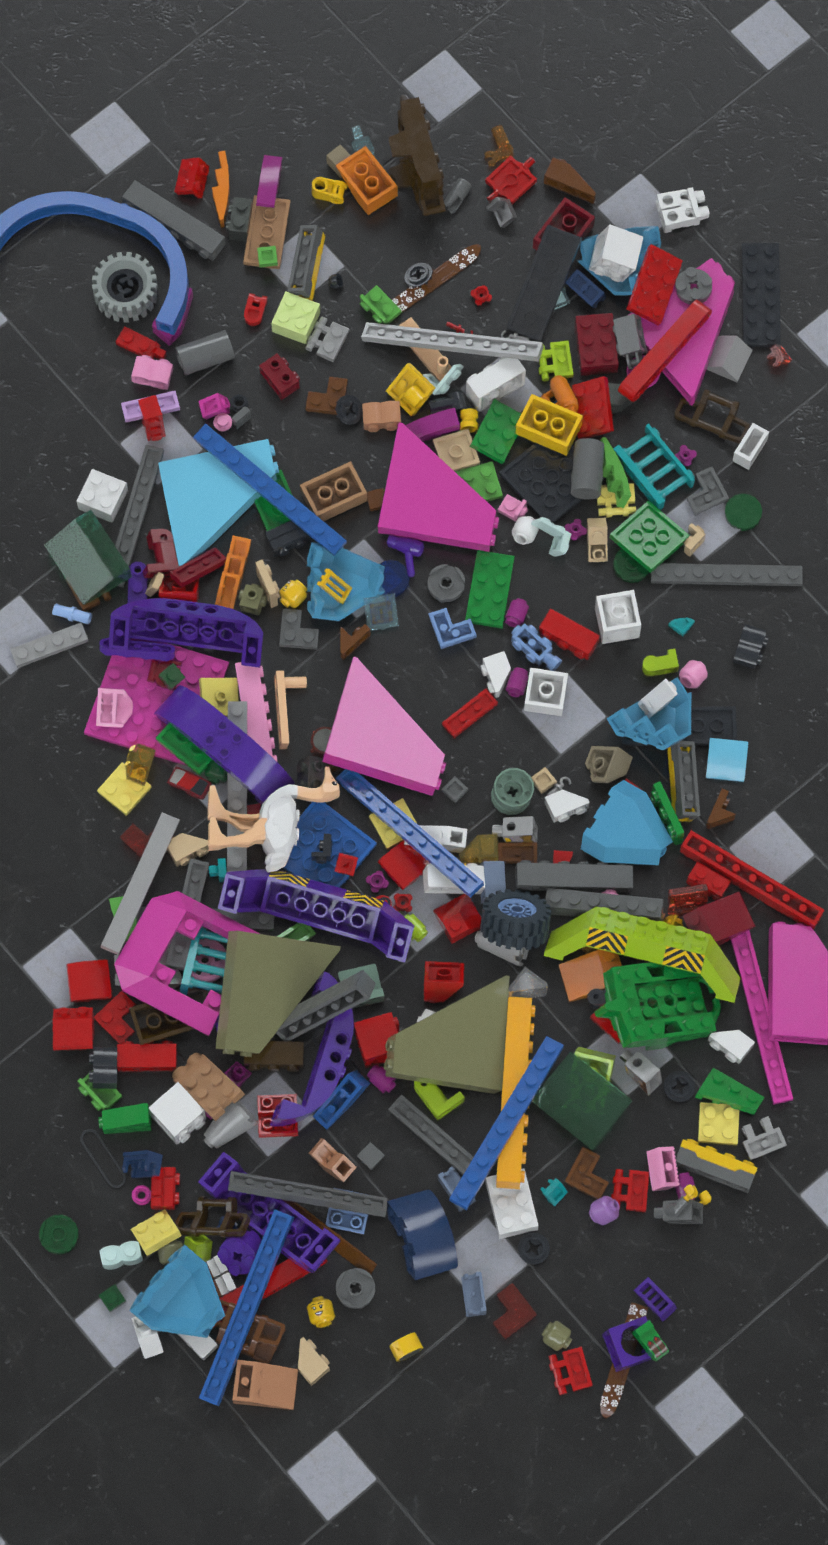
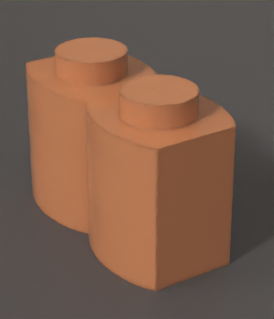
[362,401,401,432]

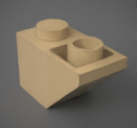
[587,518,608,562]
[167,833,209,867]
[298,1337,330,1386]

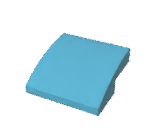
[706,738,748,782]

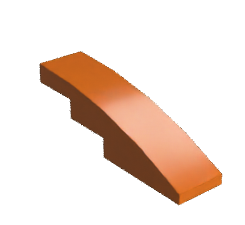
[212,151,230,228]
[215,535,252,609]

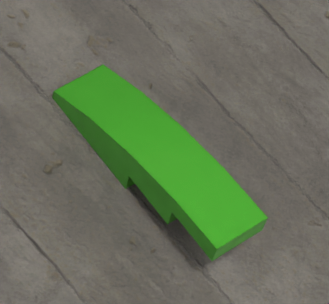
[600,437,631,508]

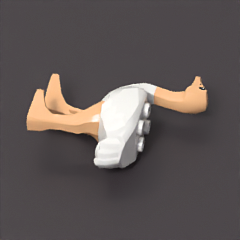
[208,766,340,872]

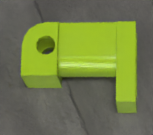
[414,1081,465,1121]

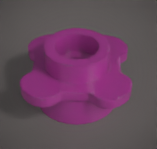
[675,445,697,466]
[565,519,587,540]
[366,871,389,893]

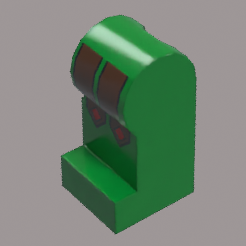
[632,1320,669,1362]

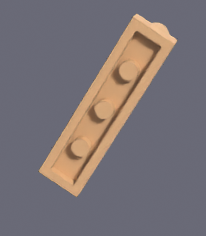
[399,317,452,382]
[274,671,307,749]

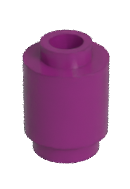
[505,598,529,628]
[506,667,529,697]
[367,1064,396,1093]
[675,1172,695,1200]

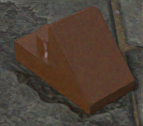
[340,624,371,660]
[706,788,736,829]

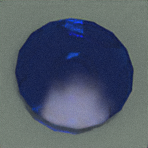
[380,560,410,598]

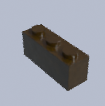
[244,1041,304,1072]

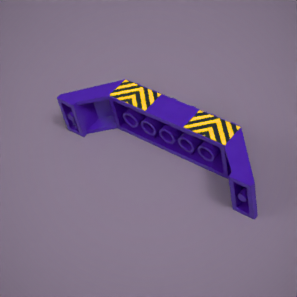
[218,869,415,962]

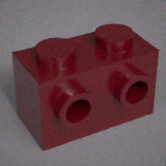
[259,353,300,400]

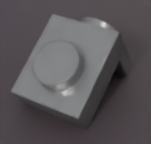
[486,197,517,228]

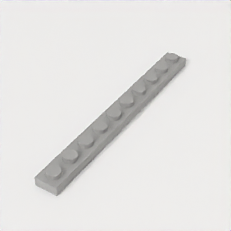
[361,322,544,362]
[227,701,247,872]

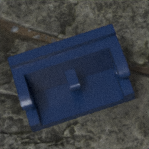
[565,269,606,308]
[122,1150,163,1178]

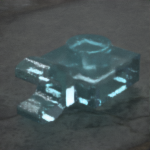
[351,125,375,155]

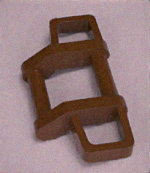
[215,1300,285,1357]

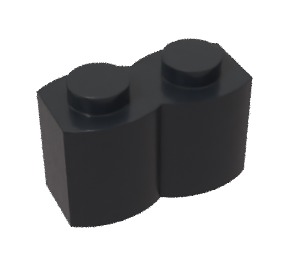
[733,624,769,669]
[89,1047,117,1089]

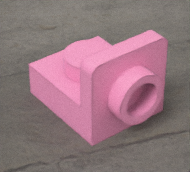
[498,494,528,522]

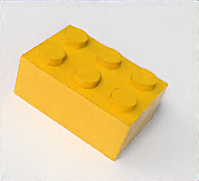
[516,394,583,456]

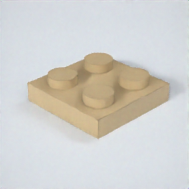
[433,429,480,471]
[255,560,280,608]

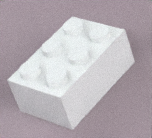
[466,357,526,413]
[485,1169,538,1239]

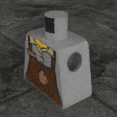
[620,1050,662,1096]

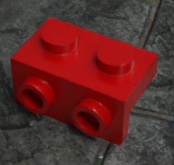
[174,158,209,198]

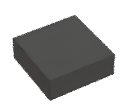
[232,406,251,429]
[441,776,469,803]
[357,1142,385,1170]

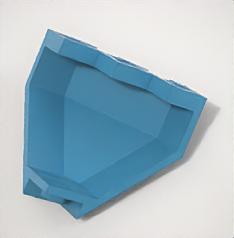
[577,226,661,295]
[307,542,385,621]
[607,677,691,750]
[581,780,673,865]
[129,1244,225,1338]

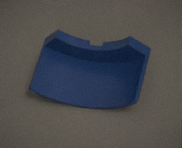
[387,1190,458,1280]

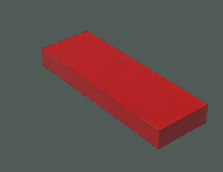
[442,689,498,738]

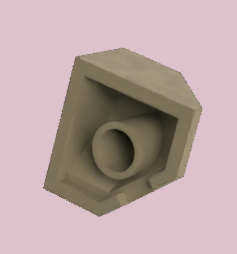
[585,746,633,783]

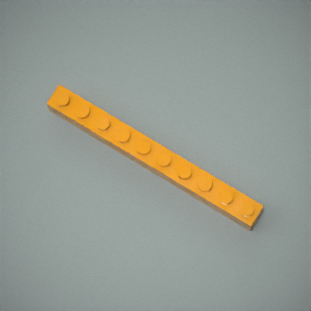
[496,997,535,1190]

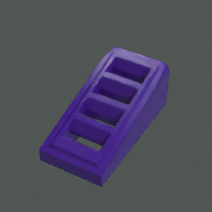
[634,1277,677,1322]

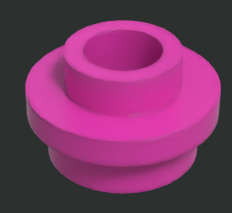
[132,1185,151,1205]

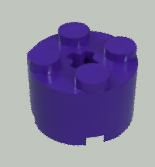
[217,1228,262,1276]

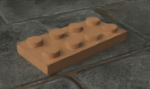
[243,195,291,269]

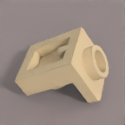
[684,523,706,557]

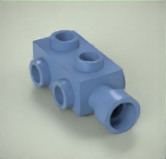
[511,623,562,671]

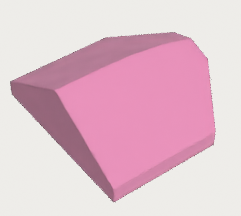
[96,688,133,728]

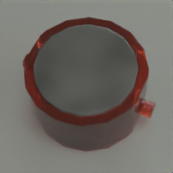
[310,727,332,758]

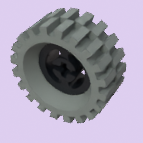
[92,252,158,322]

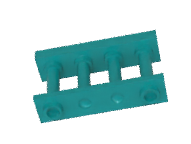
[613,424,695,510]
[179,926,228,995]

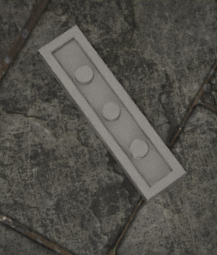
[10,623,89,668]

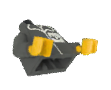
[654,1184,712,1224]

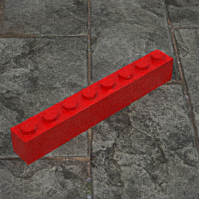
[680,830,825,930]

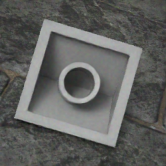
[706,336,752,382]

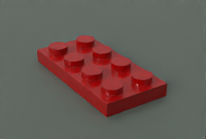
[627,244,683,326]

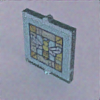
[363,594,399,630]

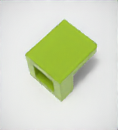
[184,1235,213,1262]

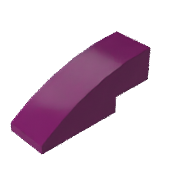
[256,155,282,208]
[405,408,460,442]

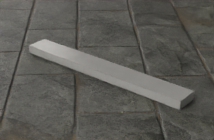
[101,812,180,955]

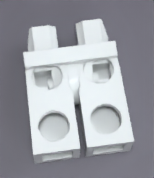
[655,187,710,233]

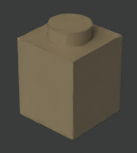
[326,145,351,178]

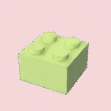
[272,291,320,345]

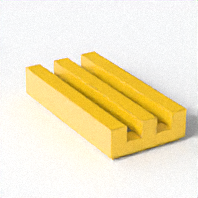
[317,568,352,604]

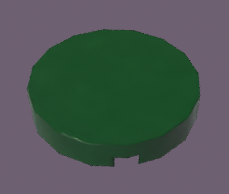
[724,494,762,531]
[613,549,649,583]
[39,1215,79,1254]

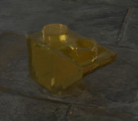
[125,744,156,786]
[459,834,498,865]

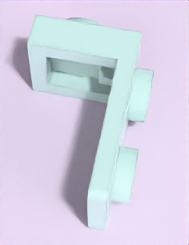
[423,364,463,395]
[531,517,571,557]

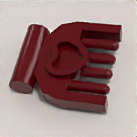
[147,660,182,690]

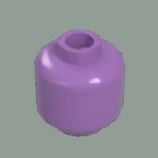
[589,1196,620,1225]

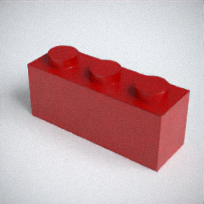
[138,395,166,441]
[539,608,600,660]
[117,1041,177,1072]

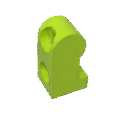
[642,649,679,676]

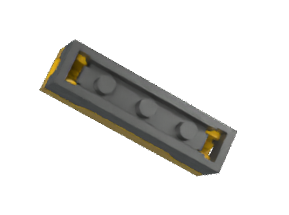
[287,225,325,301]
[667,741,700,822]
[675,1139,757,1193]

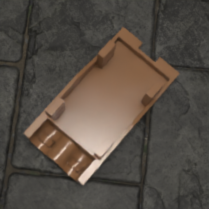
[172,1053,245,1121]

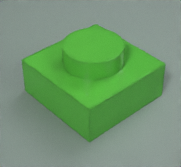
[257,246,278,268]

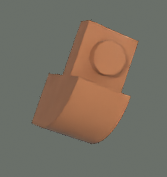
[309,1138,356,1182]

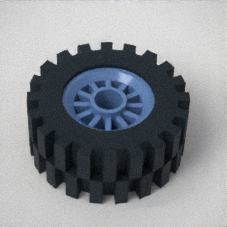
[480,889,551,950]

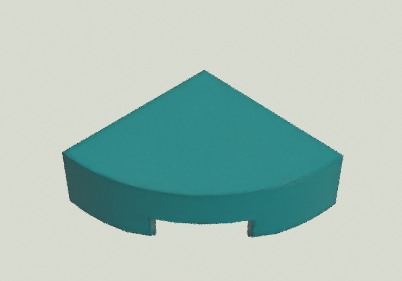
[668,617,695,637]

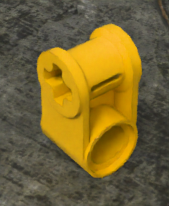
[312,177,348,204]

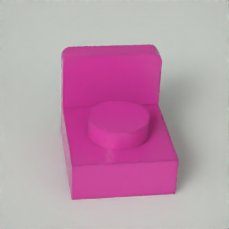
[199,393,230,420]

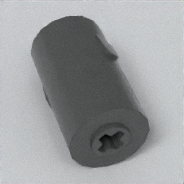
[175,330,235,376]
[571,438,605,499]

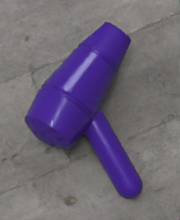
[387,535,424,577]

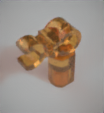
[484,125,514,166]

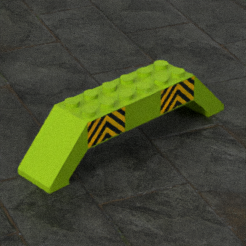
[544,906,740,1003]

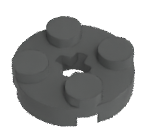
[675,267,712,305]
[427,564,465,603]
[336,1268,375,1309]

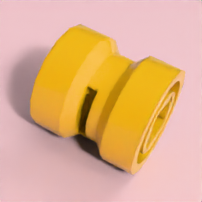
[460,408,478,433]

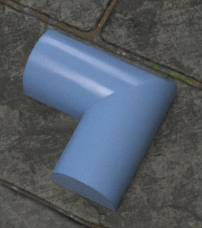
[428,608,477,649]

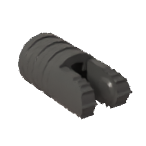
[444,178,472,214]

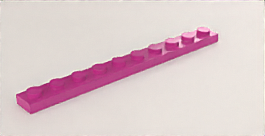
[731,930,793,1105]

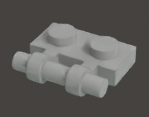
[305,317,349,362]

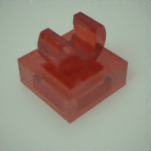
[767,344,792,367]

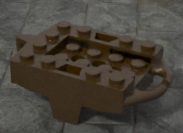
[388,95,446,216]

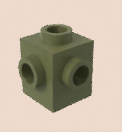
[239,584,267,616]

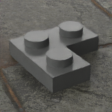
[687,466,729,516]
[279,609,319,650]

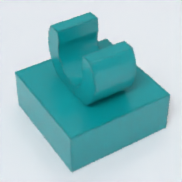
[209,858,227,883]
[541,1178,568,1206]

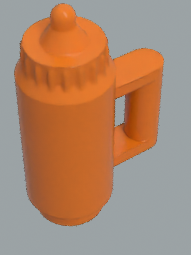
[541,375,578,412]

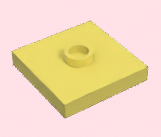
[199,678,239,717]

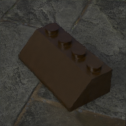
[129,988,208,1045]

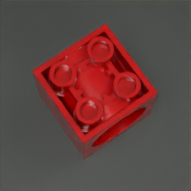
[354,1012,400,1069]

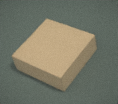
[145,572,164,597]
[531,767,557,794]

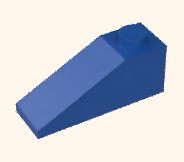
[313,1070,370,1130]

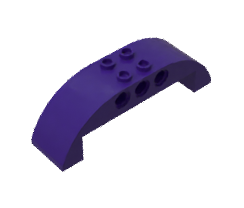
[109,598,263,668]
[154,685,295,805]
[270,972,354,1127]
[198,1152,340,1273]

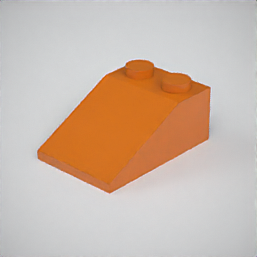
[336,146,398,215]
[559,949,622,1002]

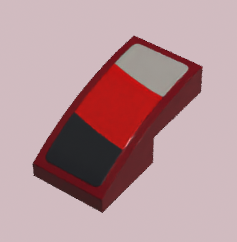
[167,766,212,800]

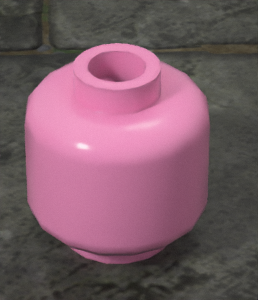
[679,660,708,688]

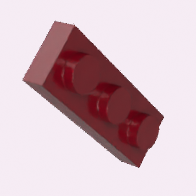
[170,547,226,588]

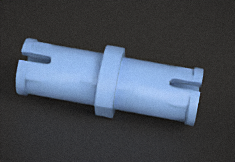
[52,604,92,624]

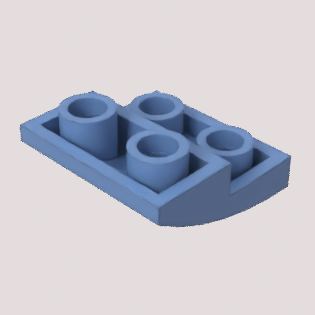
[326,1188,369,1234]

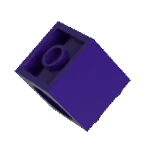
[602,1316,651,1372]

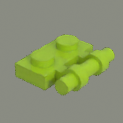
[539,341,574,381]

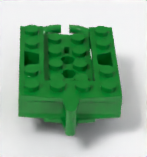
[595,962,721,1051]

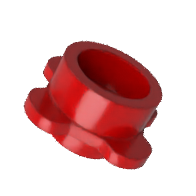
[471,285,492,306]
[393,893,413,913]

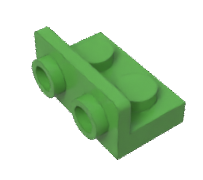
[359,285,402,325]

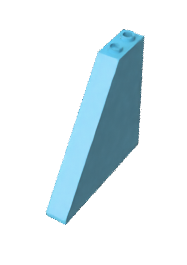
[158,439,279,566]

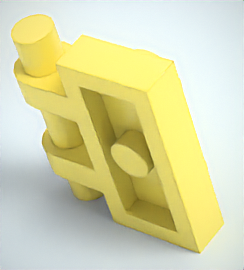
[597,483,636,518]

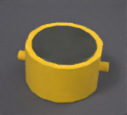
[389,1332,423,1362]

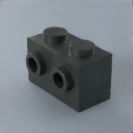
[226,197,253,242]

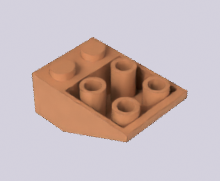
[233,1360,298,1410]

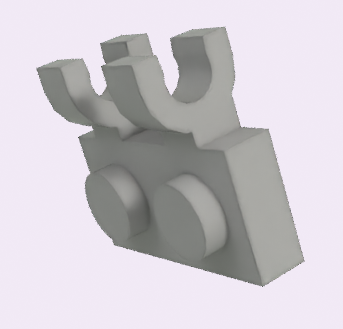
[741,1116,787,1161]

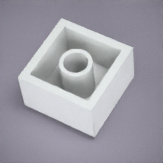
[77,469,128,523]
[524,668,568,716]

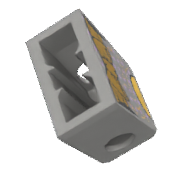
[492,816,538,843]

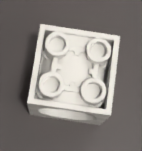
[589,225,643,282]
[595,590,641,644]
[148,1082,206,1145]

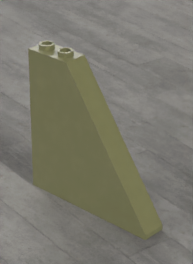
[216,931,340,1057]
[384,975,510,1094]

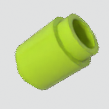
[404,914,428,943]

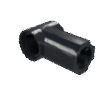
[429,391,467,415]

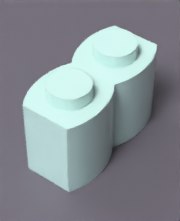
[100,1241,143,1270]

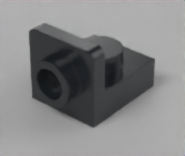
[311,834,332,864]

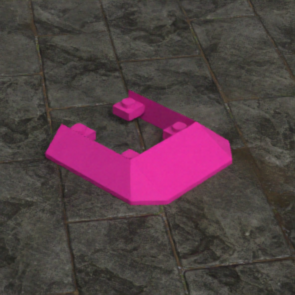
[114,891,260,1036]

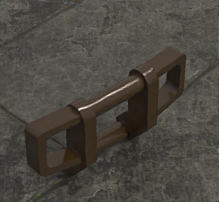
[675,389,750,444]
[175,1196,251,1238]

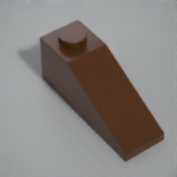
[544,157,596,204]

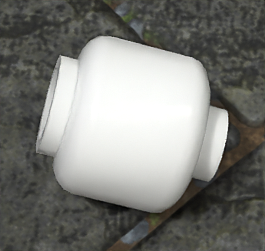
[512,516,539,545]

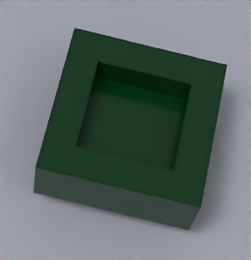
[158,663,185,690]
[98,1284,127,1313]

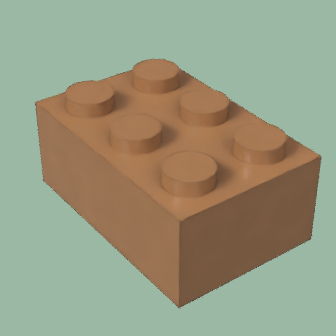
[300,461,367,521]

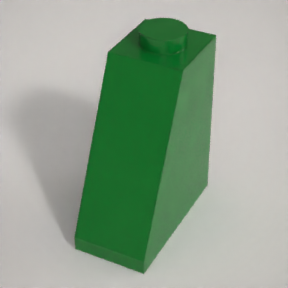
[99,1103,151,1134]

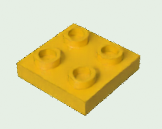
[386,363,436,416]

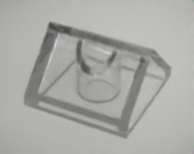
[508,967,548,998]

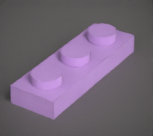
[121,391,180,423]

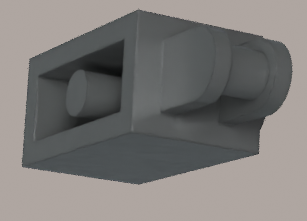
[613,314,647,370]

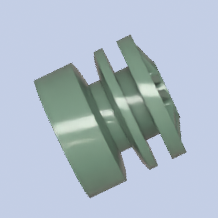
[491,768,534,815]

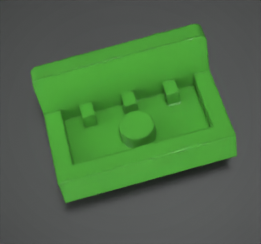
[78,1070,122,1111]

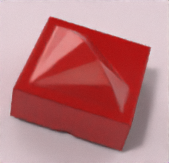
[334,853,358,877]

